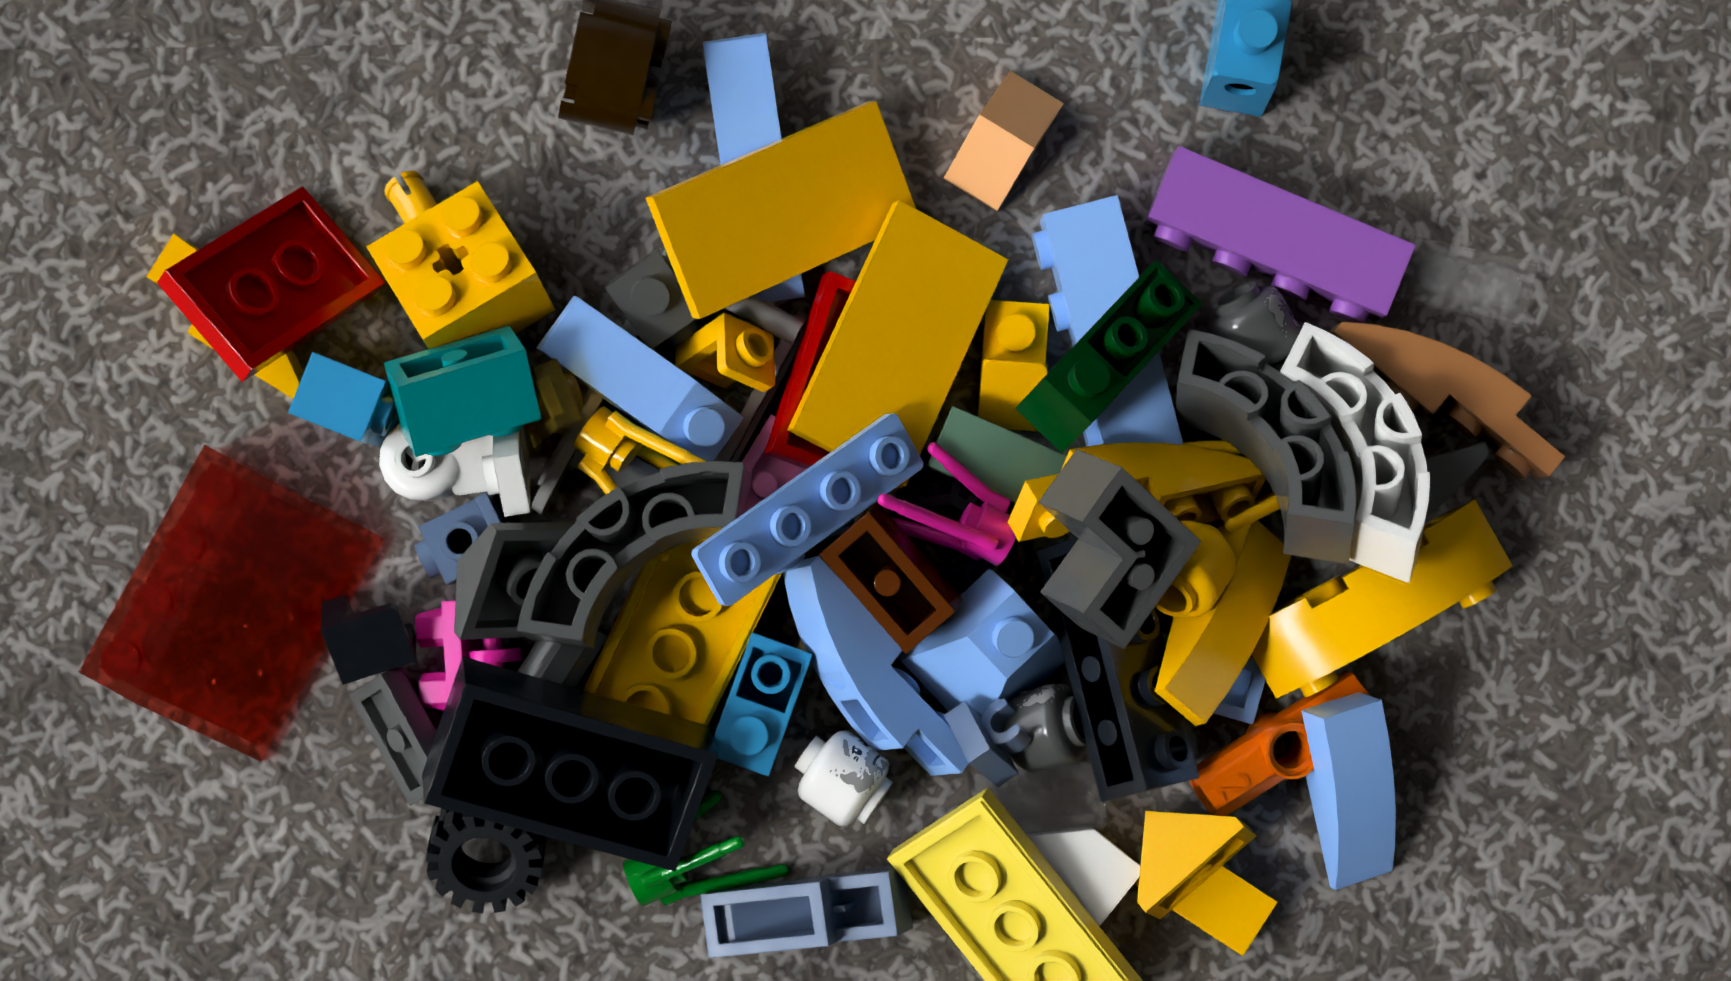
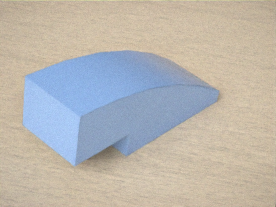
[1301,692,1396,890]

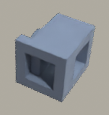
[414,492,507,585]

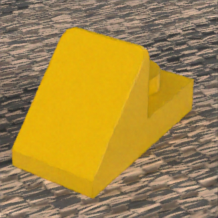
[977,300,1050,432]

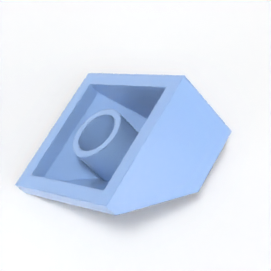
[897,568,1065,715]

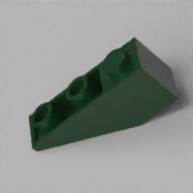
[1015,260,1203,453]

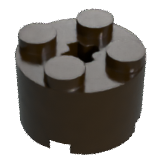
[558,0,672,135]

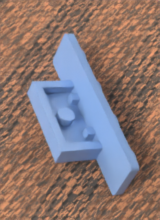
[692,413,923,606]

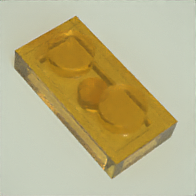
[524,358,583,449]

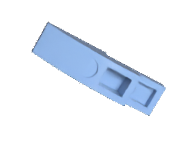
[782,556,969,776]

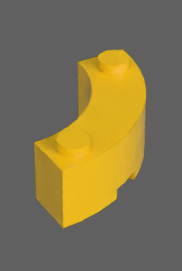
[1251,499,1513,699]

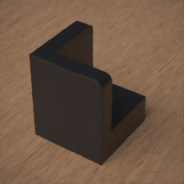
[321,594,417,685]

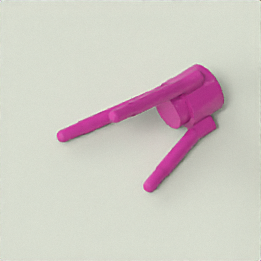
[878,442,1016,566]

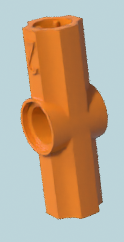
[1189,671,1370,816]

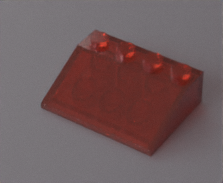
[79,444,386,762]

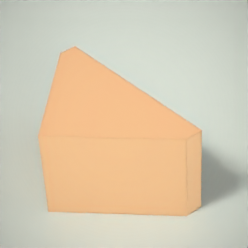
[944,71,1064,211]

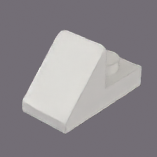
[451,426,530,517]

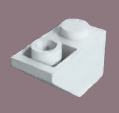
[1024,824,1141,926]

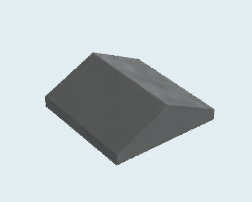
[454,522,575,640]

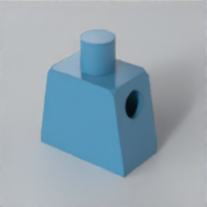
[1199,0,1292,117]

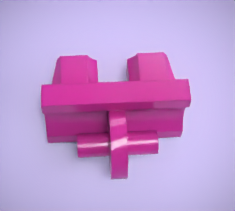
[415,600,522,710]

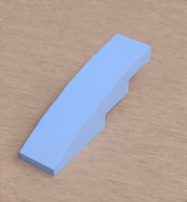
[703,33,805,302]

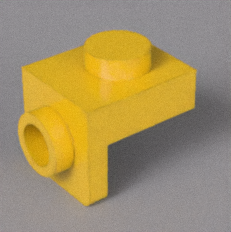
[675,313,775,392]

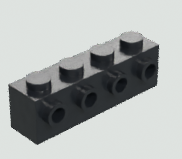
[1037,537,1199,802]

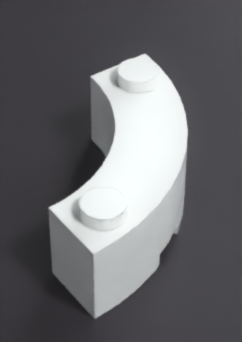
[1280,322,1430,583]

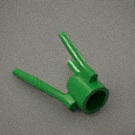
[623,790,789,907]

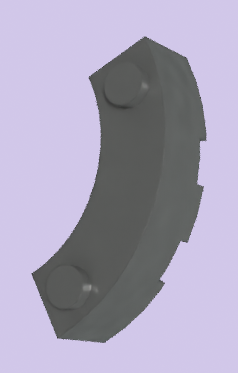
[1176,329,1356,564]
[516,461,752,648]

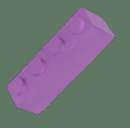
[1143,146,1416,324]

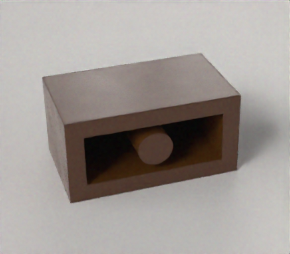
[819,502,963,654]

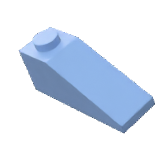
[536,296,744,462]

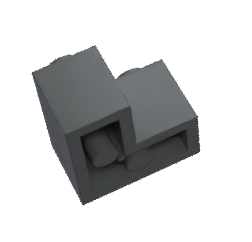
[1038,449,1202,649]

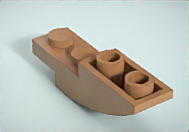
[1329,322,1565,479]

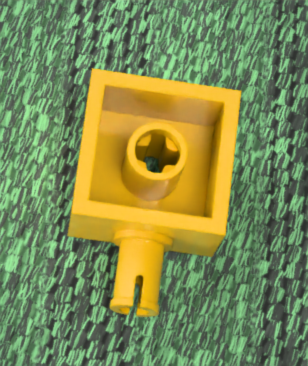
[366,170,555,349]

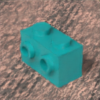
[384,326,542,457]

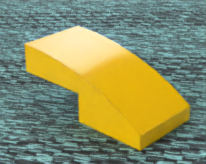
[1134,866,1277,956]

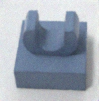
[944,699,1032,787]

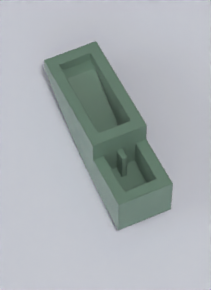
[926,406,1067,506]

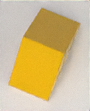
[1137,811,1257,919]

